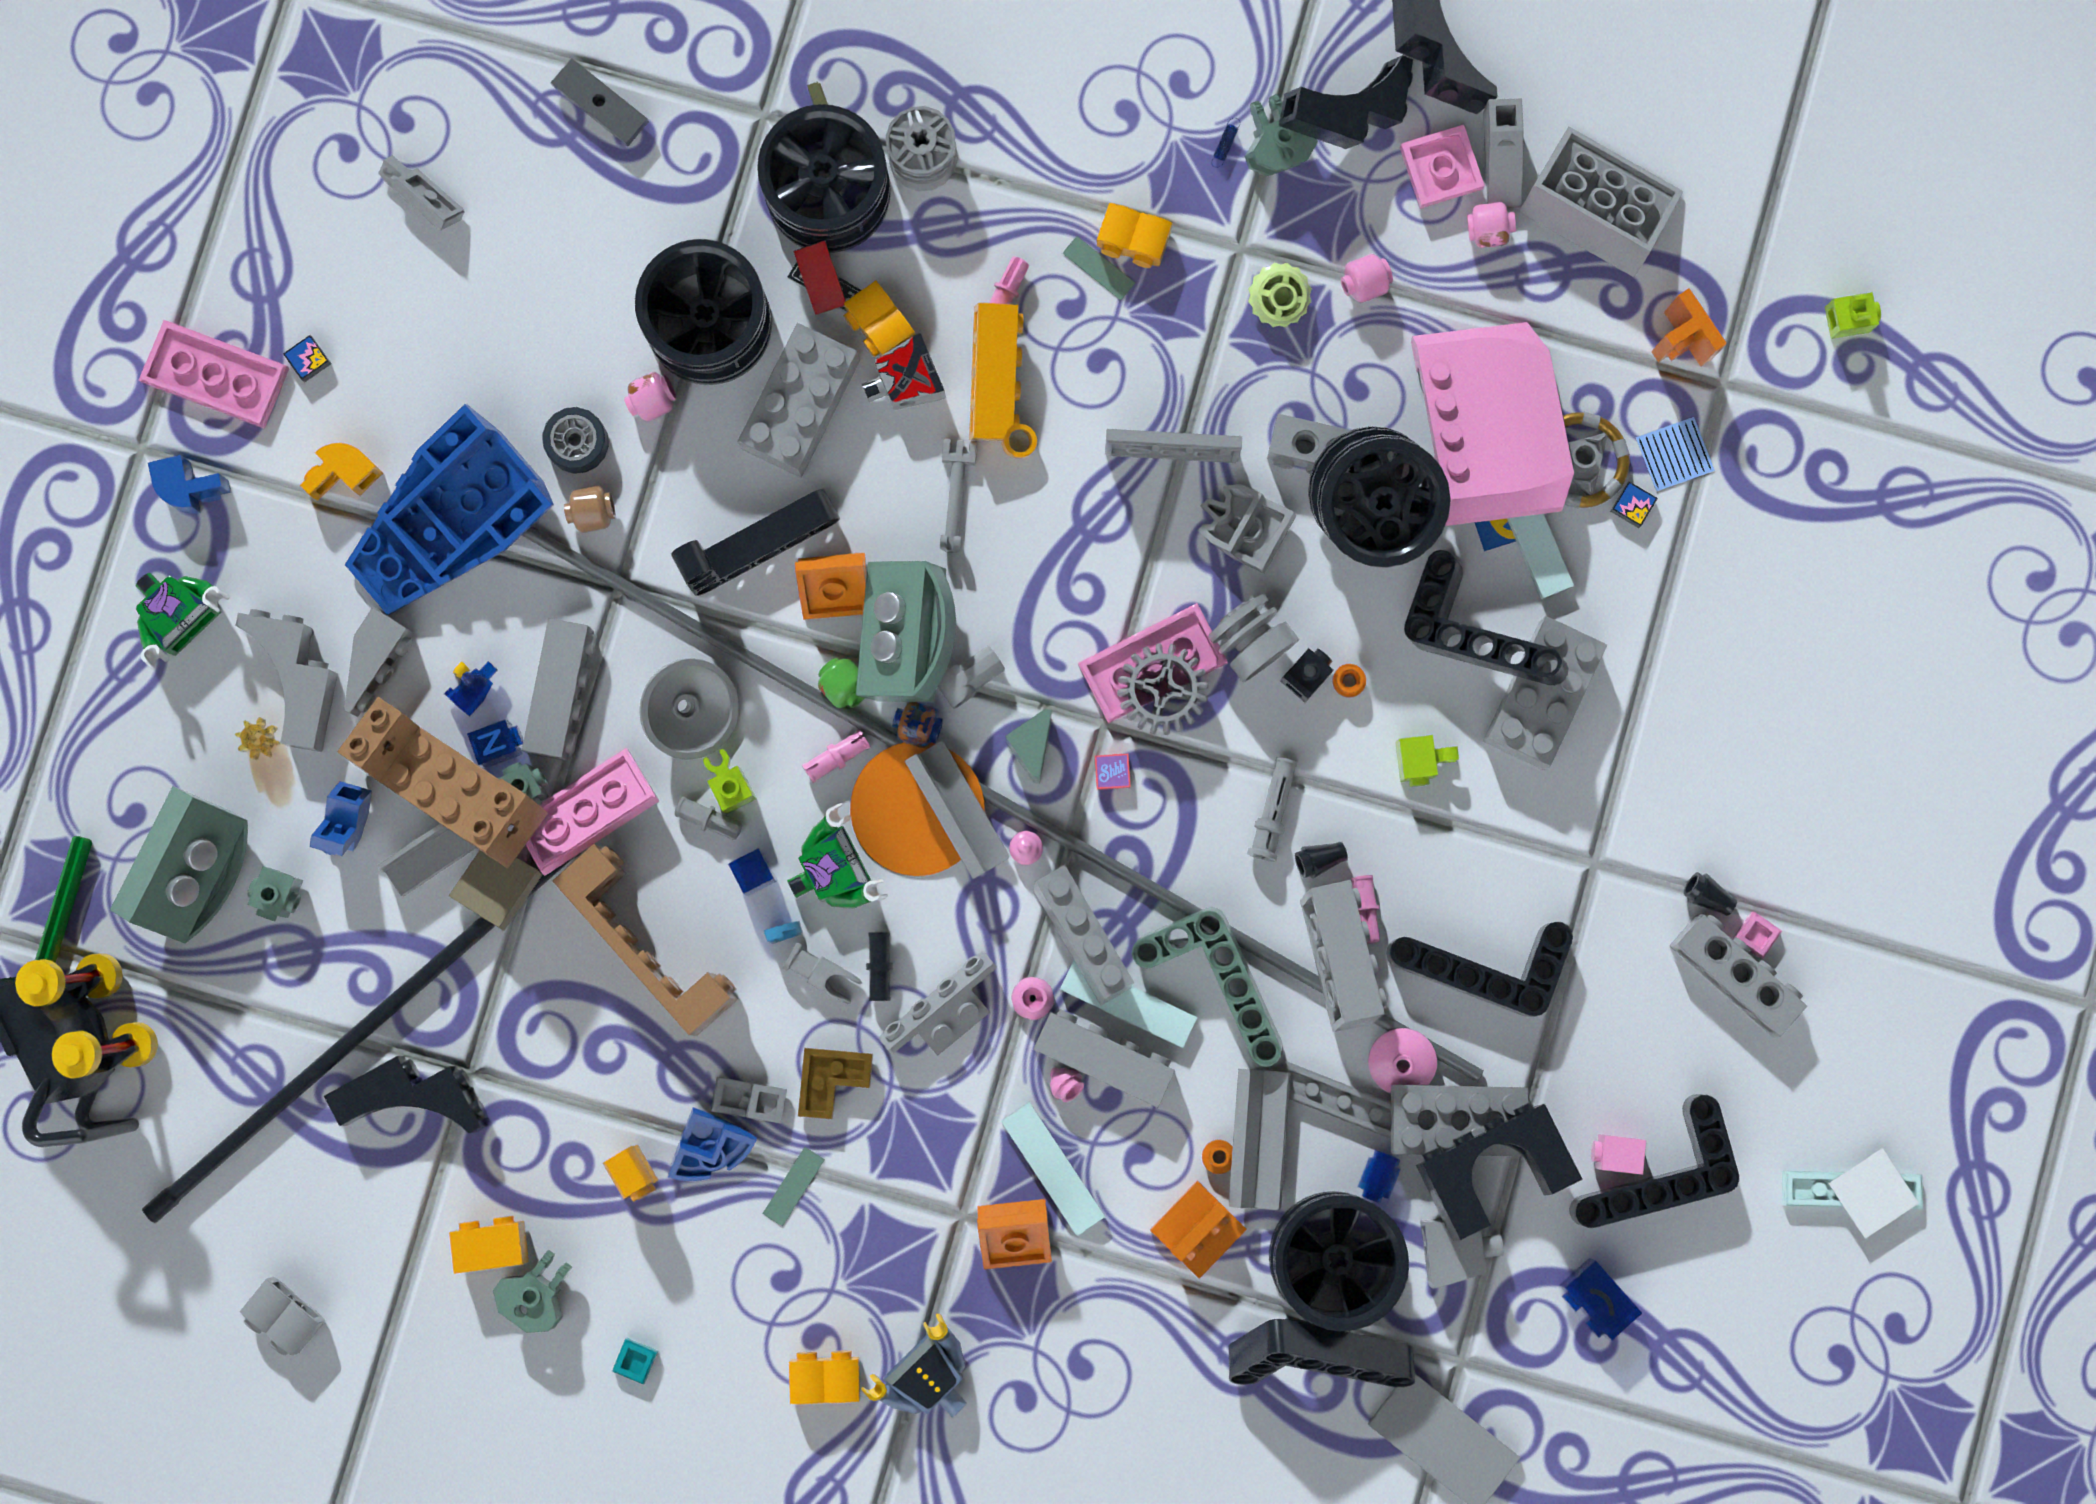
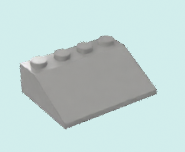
[1519,126,1683,277]

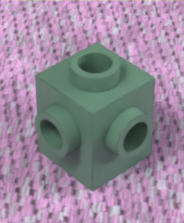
[498,762,549,806]
[247,866,303,921]

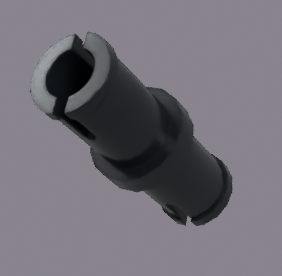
[866,932,893,1001]

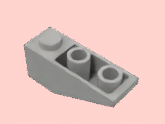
[1483,98,1524,208]
[344,607,414,717]

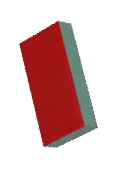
[793,240,846,315]

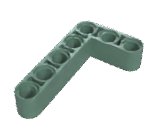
[1132,907,1283,1067]

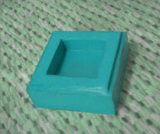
[612,1338,658,1385]

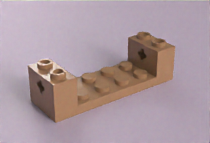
[337,697,548,869]
[552,844,738,1036]

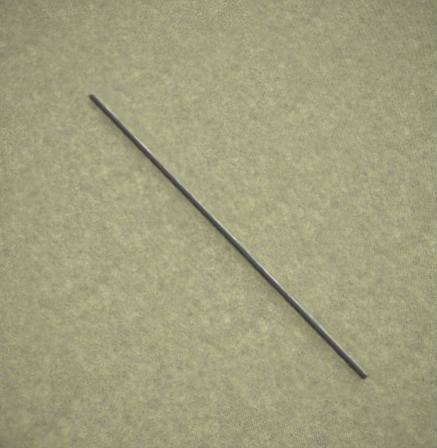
[522,526,1484,1082]

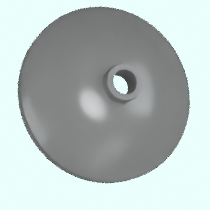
[639,658,739,760]

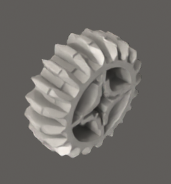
[1117,643,1209,735]

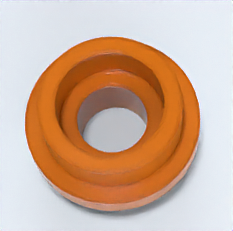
[1332,664,1366,698]
[1202,1140,1233,1174]

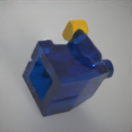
[443,661,498,717]

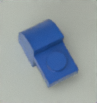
[148,455,231,514]
[310,781,372,856]

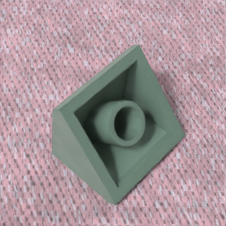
[1005,709,1052,784]

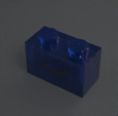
[1559,1258,1642,1341]

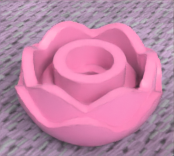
[1011,977,1054,1020]

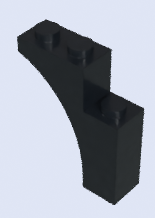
[1392,0,1498,115]
[1279,55,1413,149]
[324,1056,488,1134]

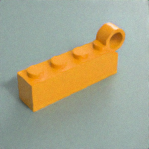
[969,303,1037,458]

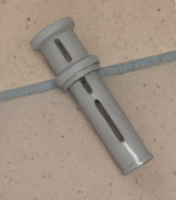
[1247,757,1297,862]

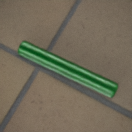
[35,836,92,963]

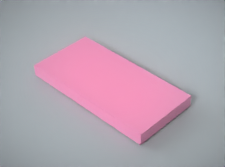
[139,320,289,429]
[1078,603,1228,724]
[526,748,659,876]

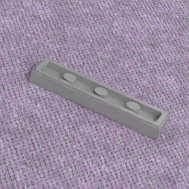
[1281,1061,1391,1139]

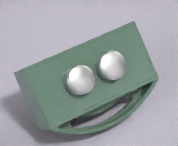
[856,561,956,702]
[110,786,248,943]

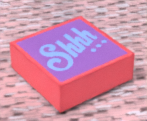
[1094,754,1130,790]

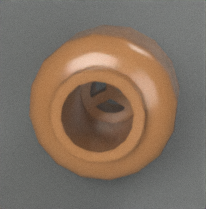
[564,486,616,533]

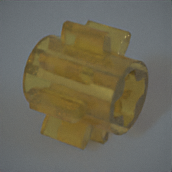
[235,717,280,760]

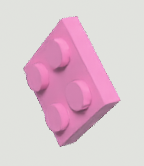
[1400,124,1485,209]

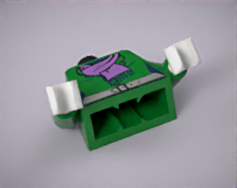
[135,573,230,670]
[787,803,888,909]

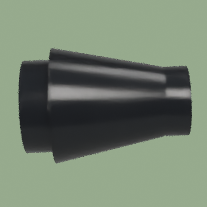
[1295,841,1348,879]
[1684,872,1737,916]

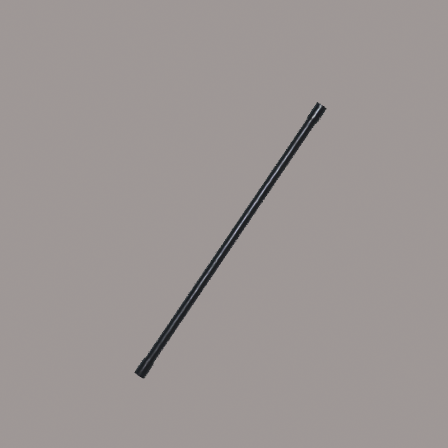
[142,847,589,1223]

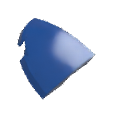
[668,1107,757,1181]

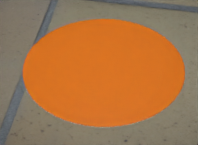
[850,741,985,876]

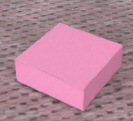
[1732,911,1782,959]

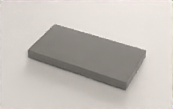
[1105,429,1242,463]
[1368,1374,1521,1504]

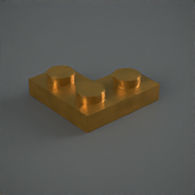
[798,1048,873,1119]

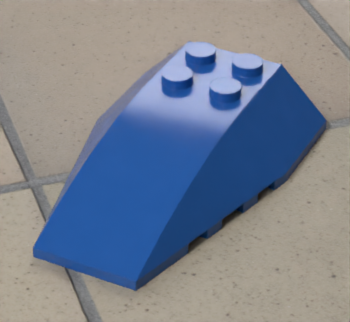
[345,404,554,615]

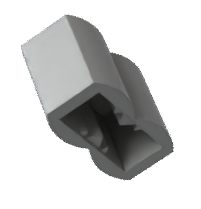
[240,1277,325,1355]

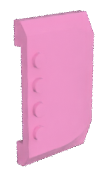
[1411,322,1574,526]

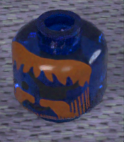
[892,702,944,748]

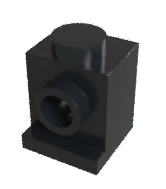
[1280,648,1334,703]

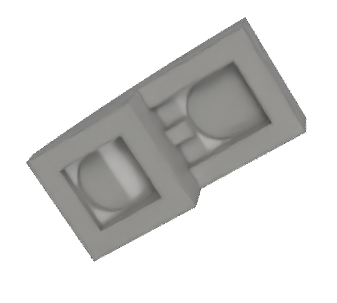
[711,1077,787,1123]

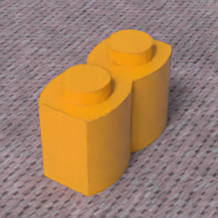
[1097,203,1172,268]
[843,280,916,357]
[602,1145,658,1202]
[789,1350,860,1404]

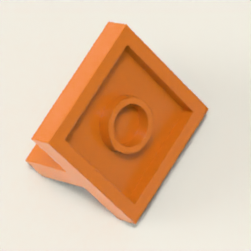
[1651,288,1727,367]
[795,553,867,620]
[1150,1181,1247,1279]
[977,1199,1052,1269]

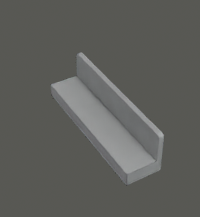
[905,742,1010,879]
[377,824,511,897]
[1229,1068,1290,1210]

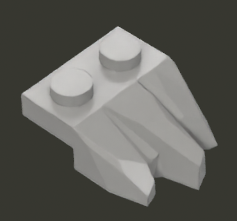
[1197,484,1296,574]

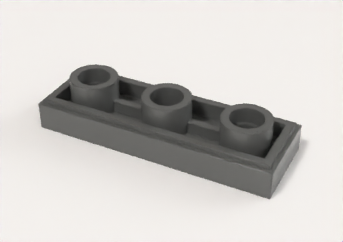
[550,58,649,146]

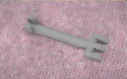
[940,438,977,553]

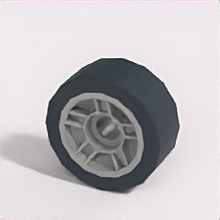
[542,407,609,474]

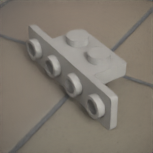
[879,951,997,1056]

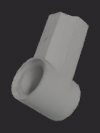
[938,646,1005,709]

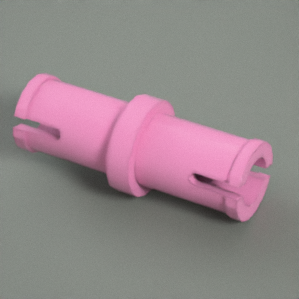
[802,729,870,783]

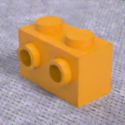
[449,1216,529,1274]

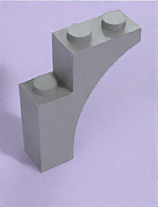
[235,609,338,752]

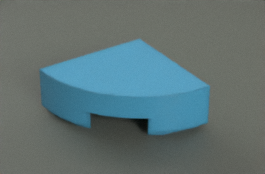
[764,921,803,944]

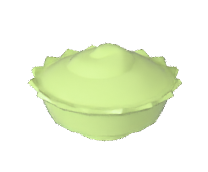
[1248,262,1312,327]

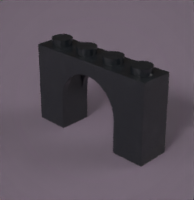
[1416,1101,1583,1241]

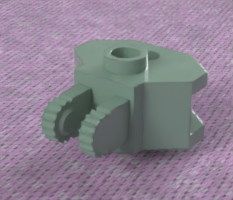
[1244,94,1318,176]
[493,1250,572,1333]

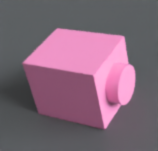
[1591,1134,1646,1175]

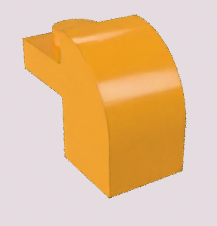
[300,443,383,501]

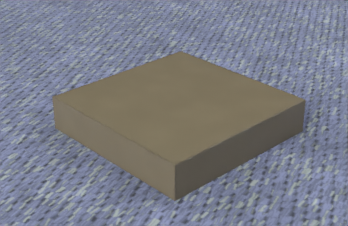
[448,850,543,931]

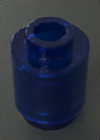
[1357,1150,1401,1204]

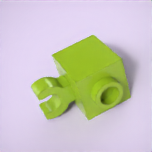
[1824,292,1881,339]
[1395,735,1459,787]
[703,749,757,814]

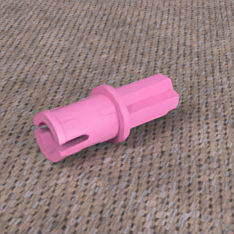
[989,256,1029,304]
[1351,875,1380,944]

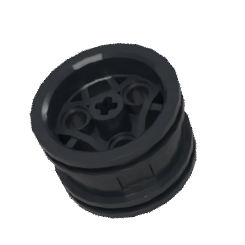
[1308,426,1451,568]

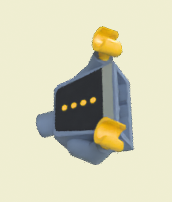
[861,1314,967,1418]

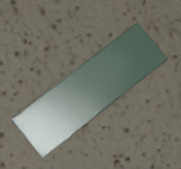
[1063,236,1135,300]
[762,1147,825,1226]

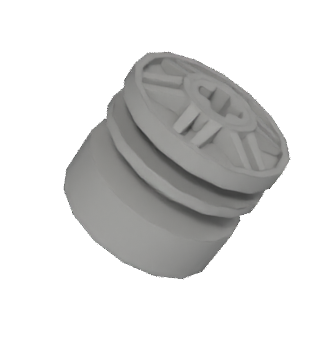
[886,106,957,191]
[1208,594,1299,682]

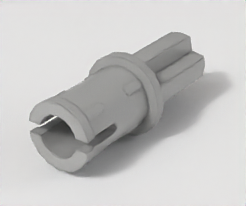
[674,796,742,840]

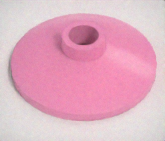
[1368,1028,1437,1093]

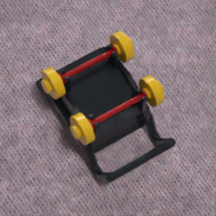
[0,953,158,1148]

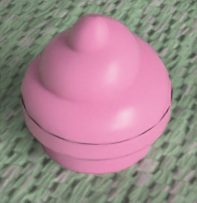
[1009,831,1043,865]
[1050,1067,1084,1102]

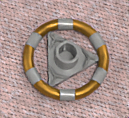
[1563,412,1630,508]

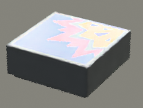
[283,335,332,383]
[1610,481,1658,528]

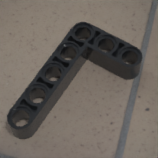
[671,489,840,596]
[1404,550,1569,686]
[1386,922,1573,1017]
[1569,1094,1739,1228]
[1228,1319,1415,1387]

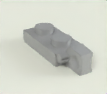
[378,155,465,231]

